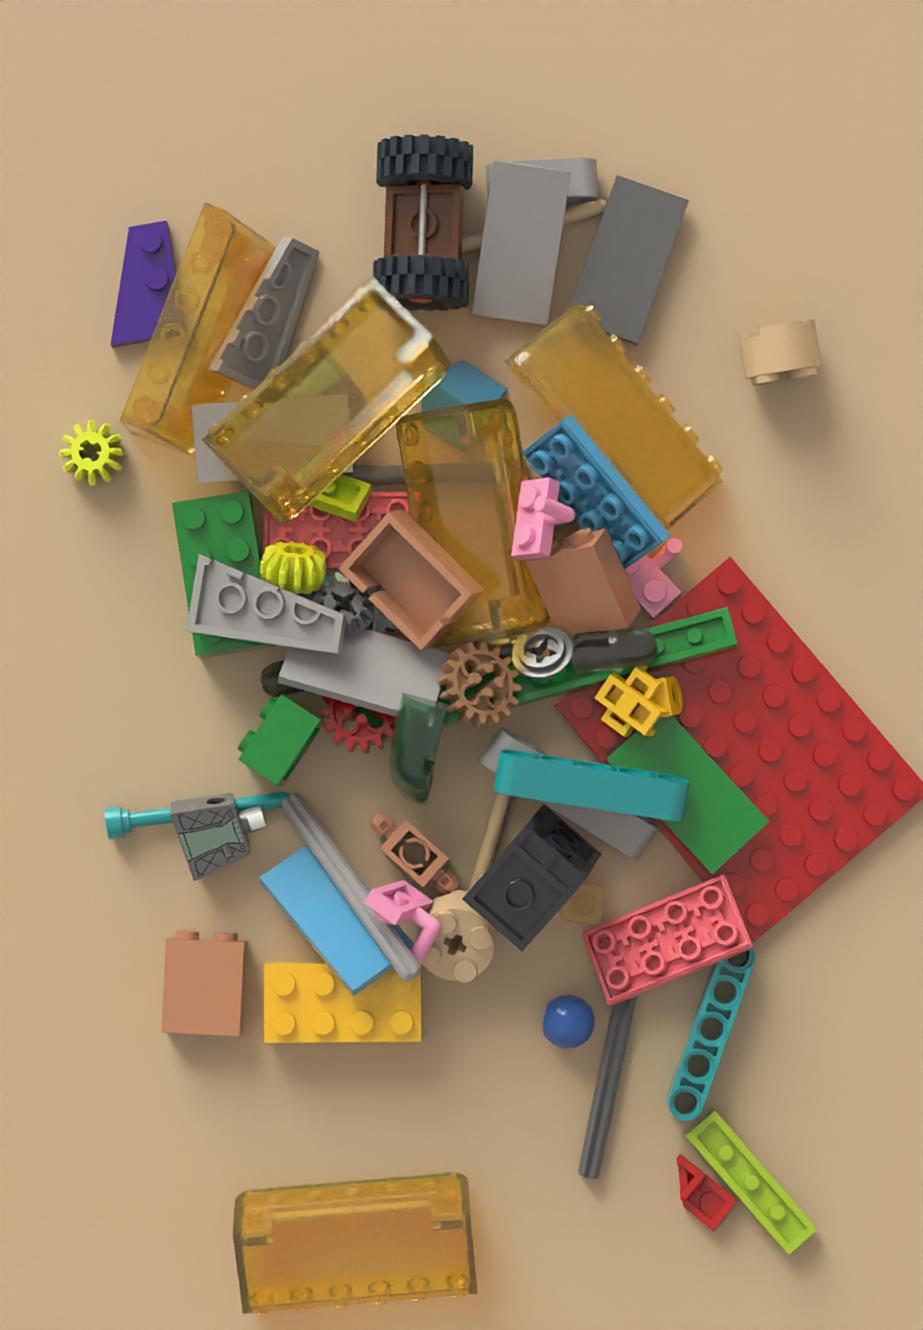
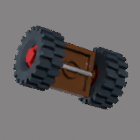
[372,134,473,311]

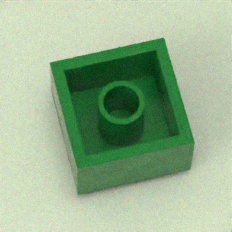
[237,694,325,787]

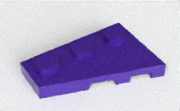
[110,220,187,348]

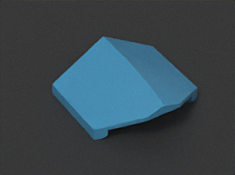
[421,361,507,453]

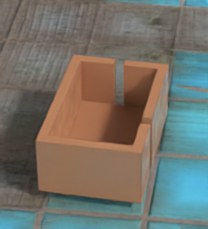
[338,509,485,650]

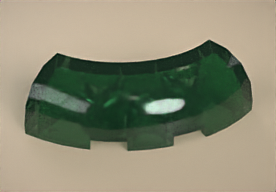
[389,693,448,806]

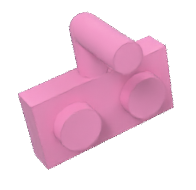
[511,477,575,560]
[624,538,682,619]
[364,880,441,964]

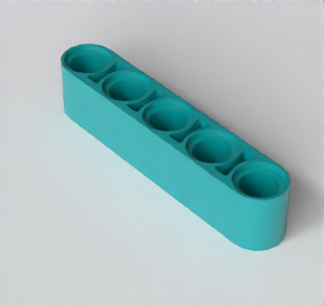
[493,749,690,821]
[666,948,756,1121]

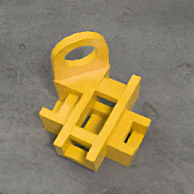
[595,664,683,737]

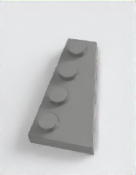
[208,237,319,396]
[186,554,347,655]

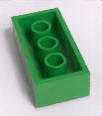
[172,491,275,658]

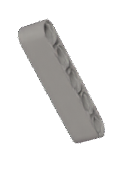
[479,727,660,860]

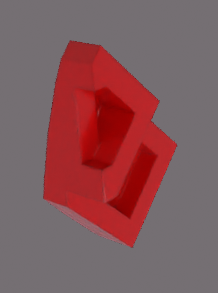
[676,1154,739,1232]

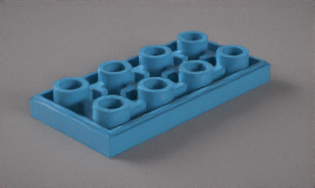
[522,414,671,570]
[259,845,414,996]

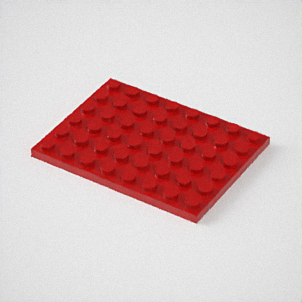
[554,557,923,942]

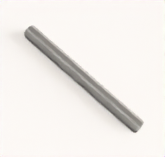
[282,794,421,982]

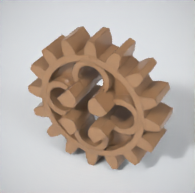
[437,641,521,728]

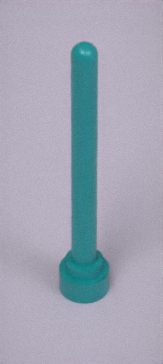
[105,792,290,839]

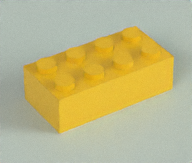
[264,962,422,1043]

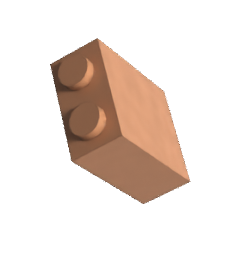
[526,528,641,640]
[161,931,247,1036]

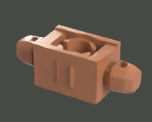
[369,811,460,895]

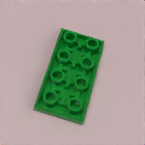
[606,715,770,874]

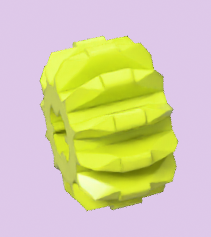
[59,420,126,487]
[260,541,327,595]

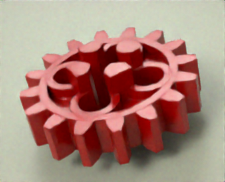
[320,696,405,754]

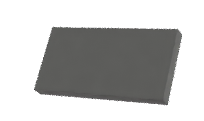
[565,175,689,345]

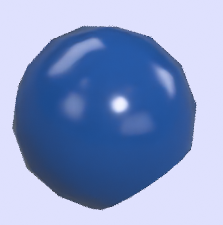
[543,995,595,1049]

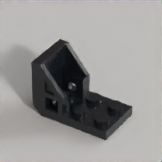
[462,804,602,952]

